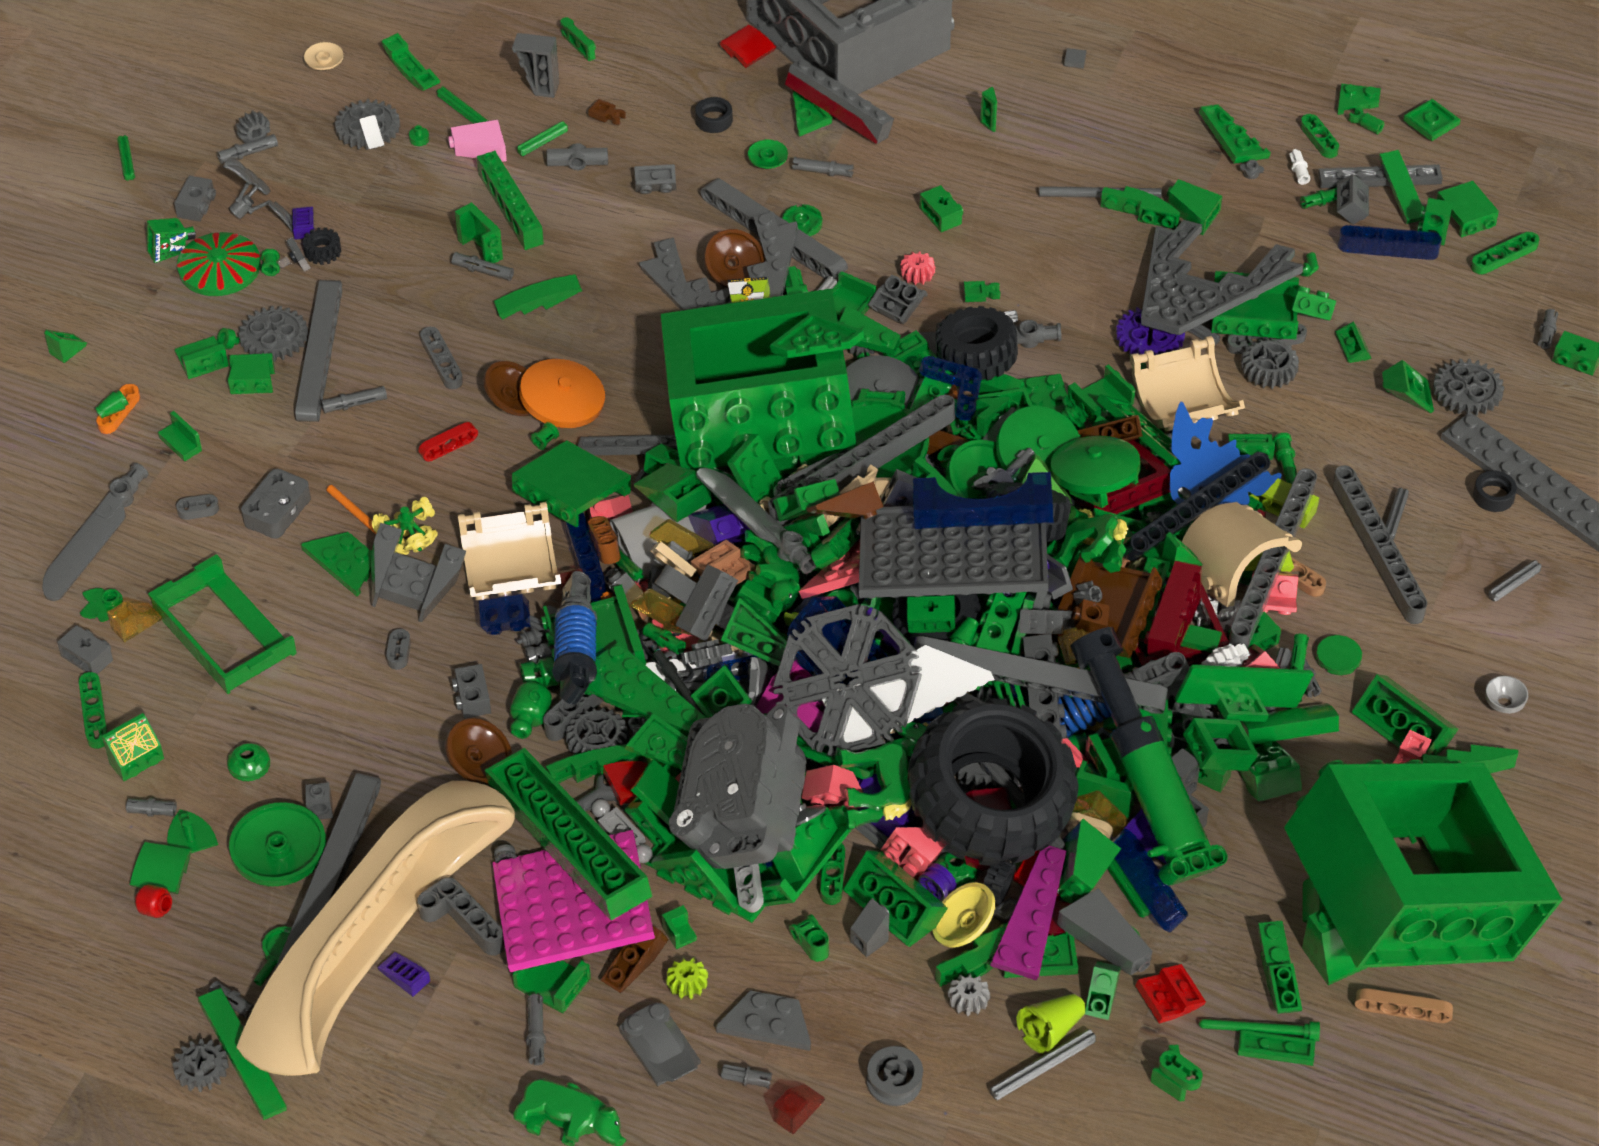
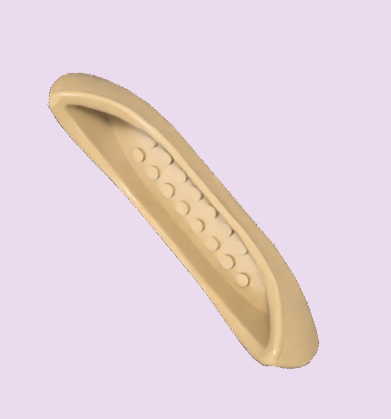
[237,781,515,1076]

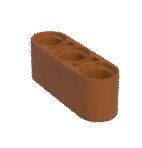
[588,516,621,564]

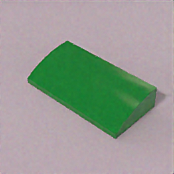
[1240,703,1339,745]

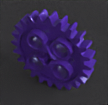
[1116,307,1185,355]

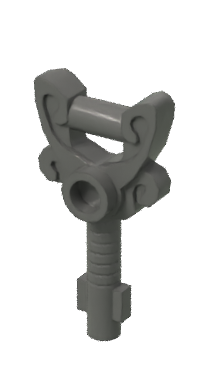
[971,448,1035,493]

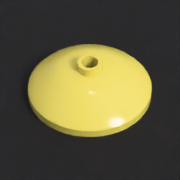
[933,882,995,948]

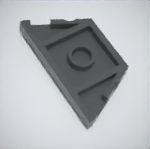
[716,990,811,1051]

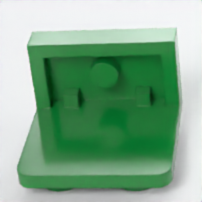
[731,578,782,624]

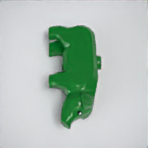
[740,529,801,613]
[513,1078,626,1146]

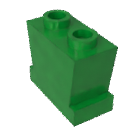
[228,353,275,394]

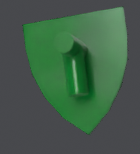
[167,809,218,854]

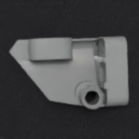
[610,503,707,583]

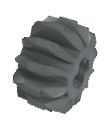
[235,110,271,143]

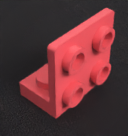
[1252,571,1298,615]

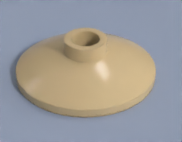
[304,42,343,70]

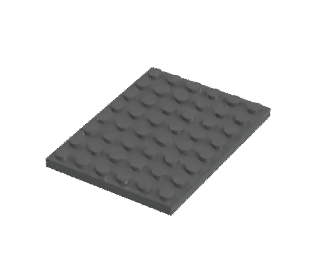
[859,501,1049,598]

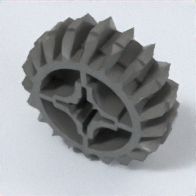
[1241,338,1299,389]
[566,707,629,755]

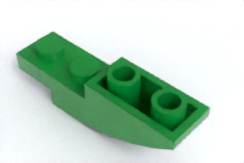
[1101,186,1180,229]
[1257,920,1302,1014]
[935,923,1008,987]

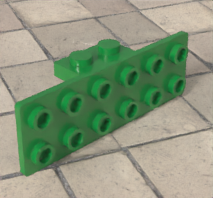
[1175,665,1314,722]

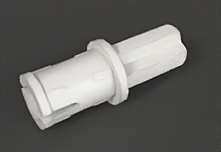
[1289,149,1311,185]

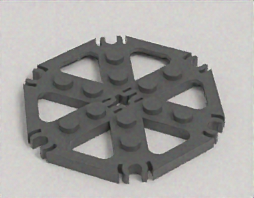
[773,604,922,756]

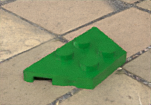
[301,532,372,597]

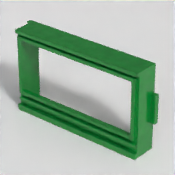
[148,554,297,694]

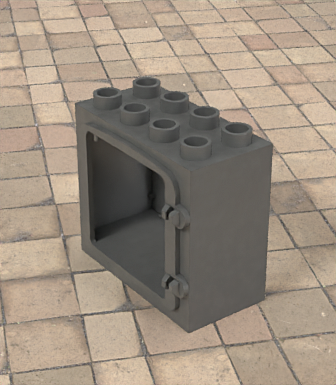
[746,0,955,95]

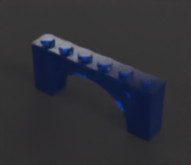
[913,472,1054,529]

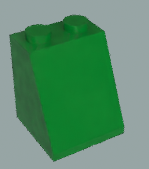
[1057,819,1121,904]
[1302,908,1366,985]

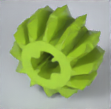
[666,957,708,1000]

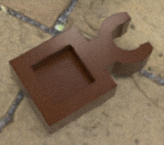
[588,99,626,125]

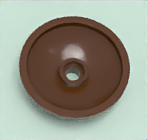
[704,229,765,288]
[484,361,531,416]
[446,718,512,784]

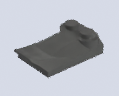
[619,1003,701,1087]

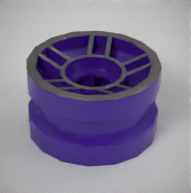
[918,863,956,902]

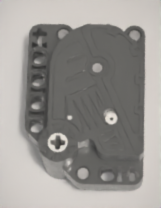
[669,704,806,869]

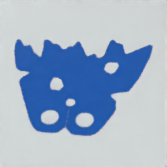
[1170,402,1282,505]

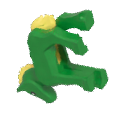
[1052,506,1128,578]
[835,722,928,830]

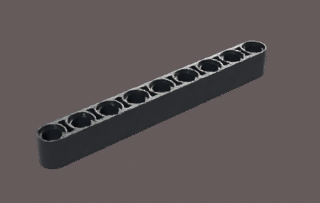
[1123,452,1270,561]

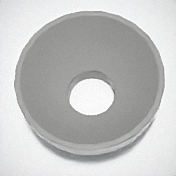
[1485,676,1528,714]

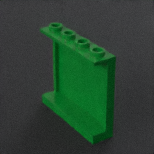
[1212,271,1299,340]
[512,440,631,527]
[541,585,646,665]

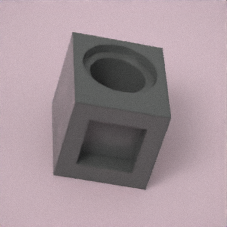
[305,782,333,819]

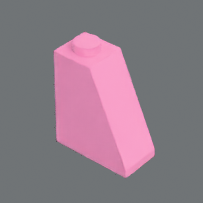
[448,120,507,162]

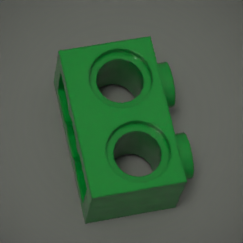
[1417,198,1453,246]

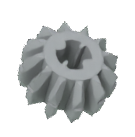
[948,973,990,1016]

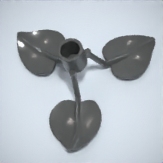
[223,157,293,233]

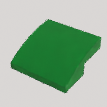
[882,330,939,378]
[130,842,192,894]

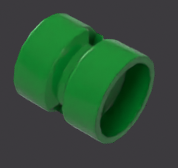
[520,656,559,688]

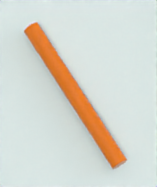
[326,485,376,534]

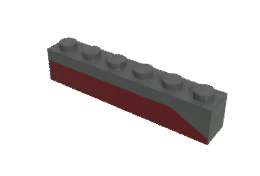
[785,59,894,144]

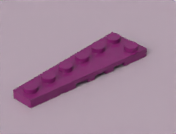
[990,846,1066,980]

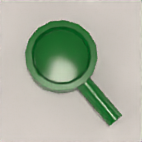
[254,926,292,986]

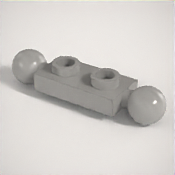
[591,799,652,863]

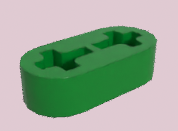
[1159,1050,1203,1091]

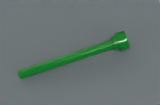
[1199,1019,1320,1042]

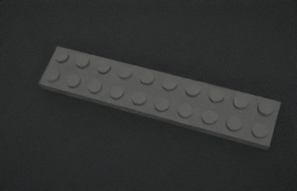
[1441,412,1599,552]

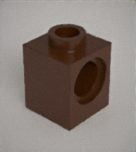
[1072,599,1110,633]

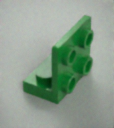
[175,336,229,380]

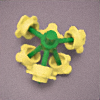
[372,497,438,555]

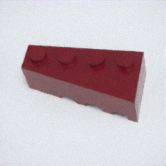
[1145,561,1202,658]

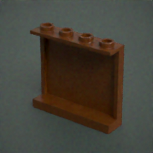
[1051,554,1162,658]

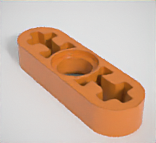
[96,384,140,434]

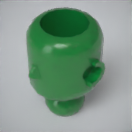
[510,682,552,739]

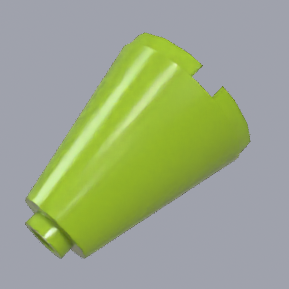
[1016,994,1085,1053]

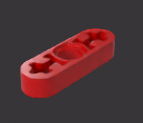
[418,422,478,462]

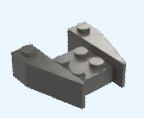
[371,523,466,622]

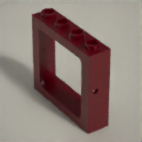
[1073,439,1171,514]

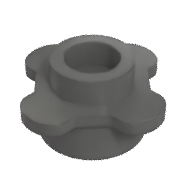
[1240,160,1264,179]

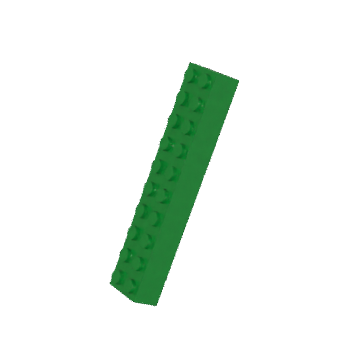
[485,748,652,921]

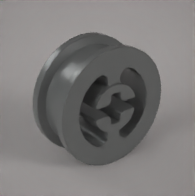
[867,1046,923,1106]

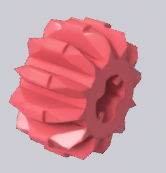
[900,251,935,285]

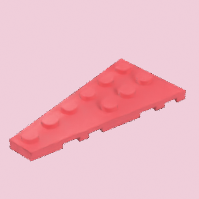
[799,539,860,599]

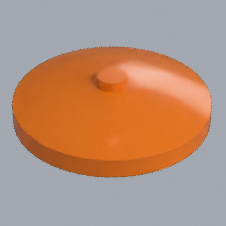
[519,359,605,428]

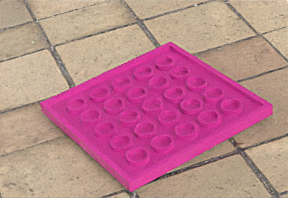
[492,830,655,972]

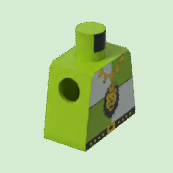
[728,277,770,303]

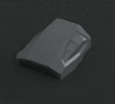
[868,275,928,324]
[746,657,775,706]

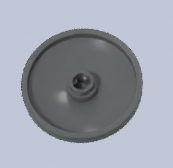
[846,355,919,408]

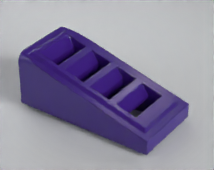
[293,207,315,239]
[378,952,430,997]

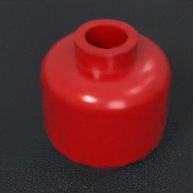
[135,884,172,918]

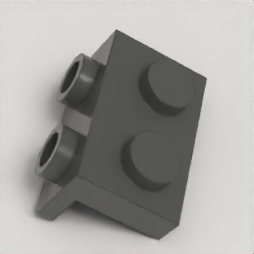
[635,164,676,194]

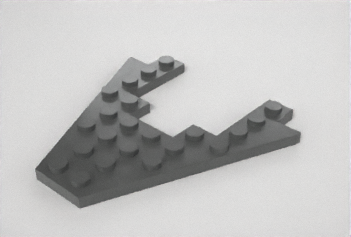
[639,211,798,311]
[1141,220,1303,335]

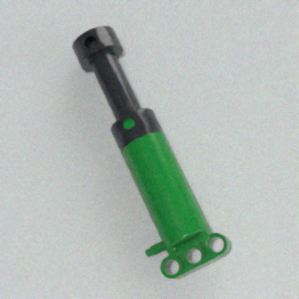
[1070,627,1228,886]

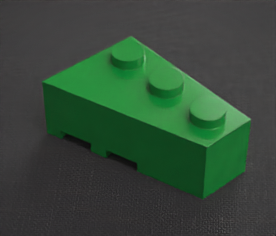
[721,598,788,666]
[772,807,838,884]

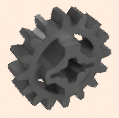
[681,639,733,667]
[173,1039,229,1092]

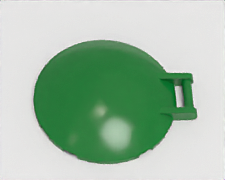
[799,388,930,478]

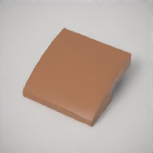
[691,540,756,585]

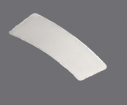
[360,115,384,149]

